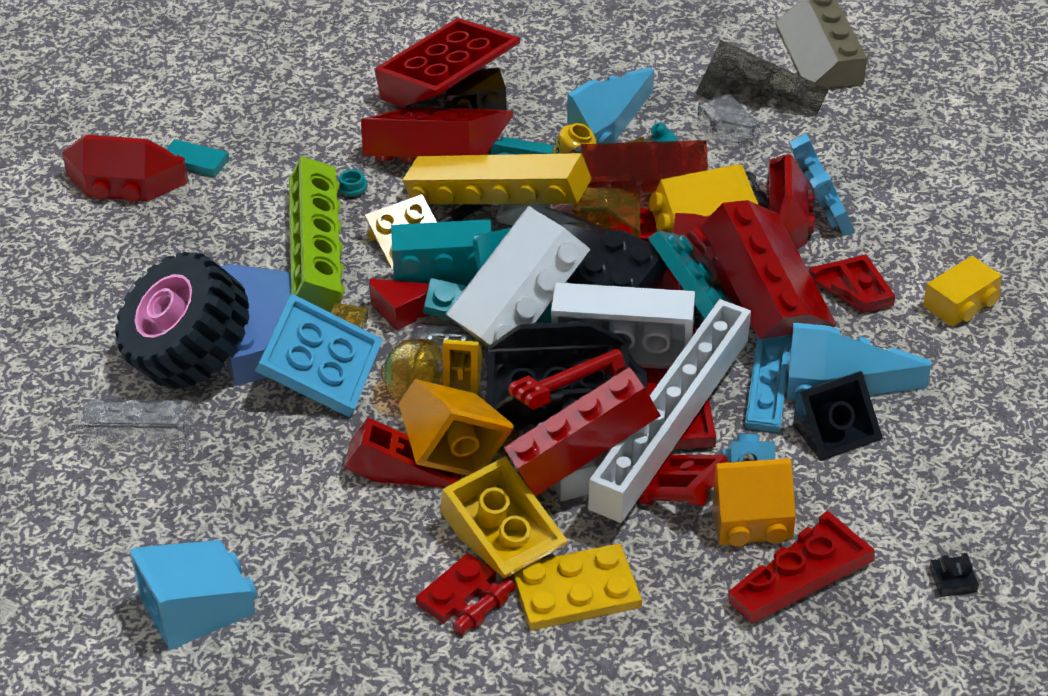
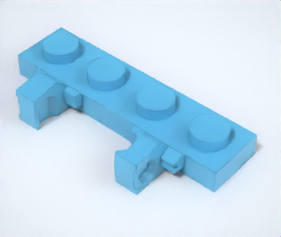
[789,133,855,236]

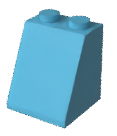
[130,540,258,651]

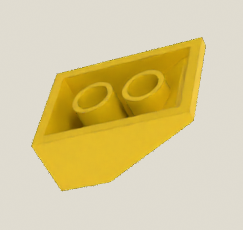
[440,457,568,579]

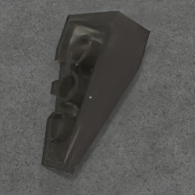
[695,40,829,116]

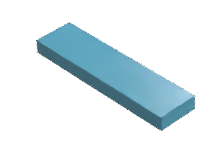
[744,335,792,433]

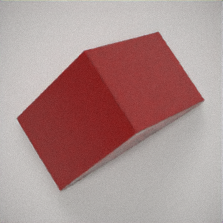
[369,278,429,331]

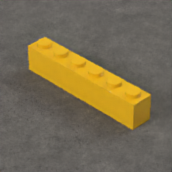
[402,153,592,204]

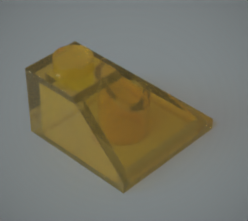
[572,187,640,237]

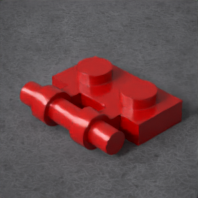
[416,553,516,635]

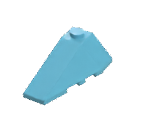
[567,67,654,157]
[786,323,931,400]

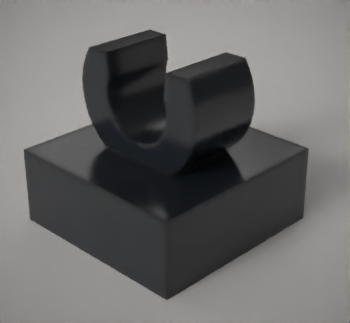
[929,553,979,597]

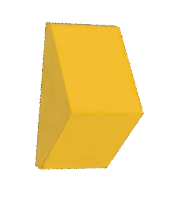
[443,339,483,396]

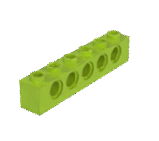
[289,156,345,312]

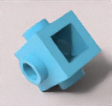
[722,434,775,463]

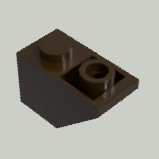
[446,67,507,110]

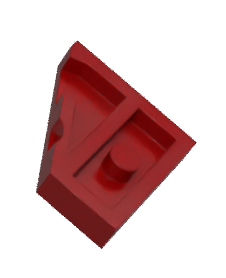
[808,254,895,313]

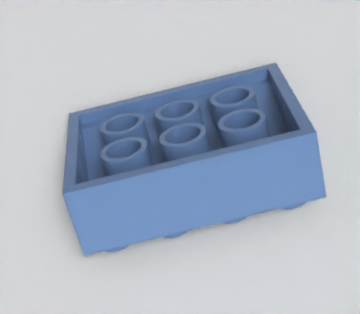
[221,264,291,386]

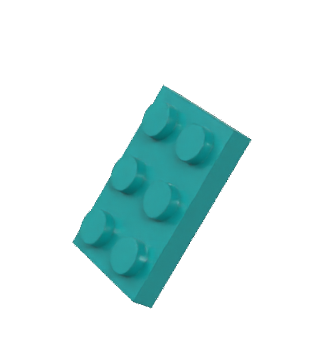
[648,231,733,319]

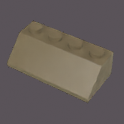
[776,0,867,91]

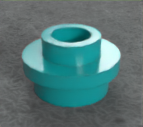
[337,169,368,197]

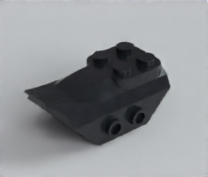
[533,204,669,301]
[486,321,647,425]

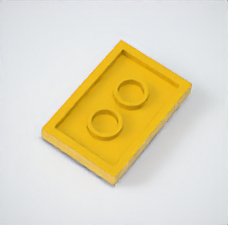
[512,543,642,631]

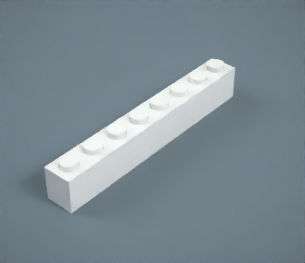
[588,299,751,523]

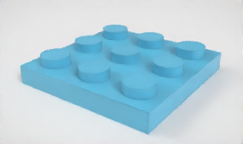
[255,293,383,418]

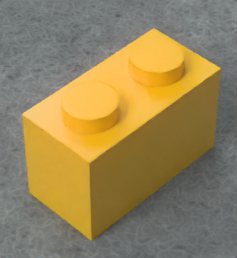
[923,255,1002,327]

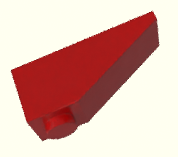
[343,417,462,487]

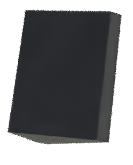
[793,371,883,461]

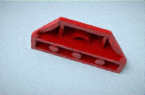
[62,134,188,202]
[767,155,815,249]

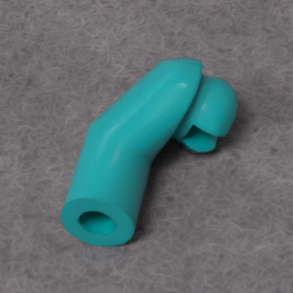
[651,122,678,162]

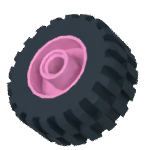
[115,252,249,389]

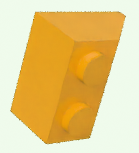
[712,458,796,547]

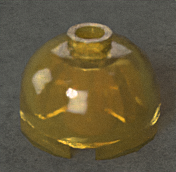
[381,339,443,403]

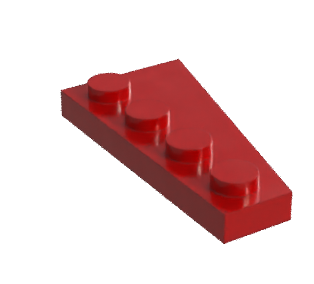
[728,510,875,624]

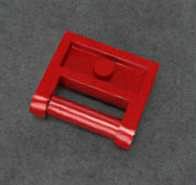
[637,455,729,506]

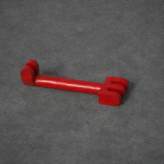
[508,349,626,409]

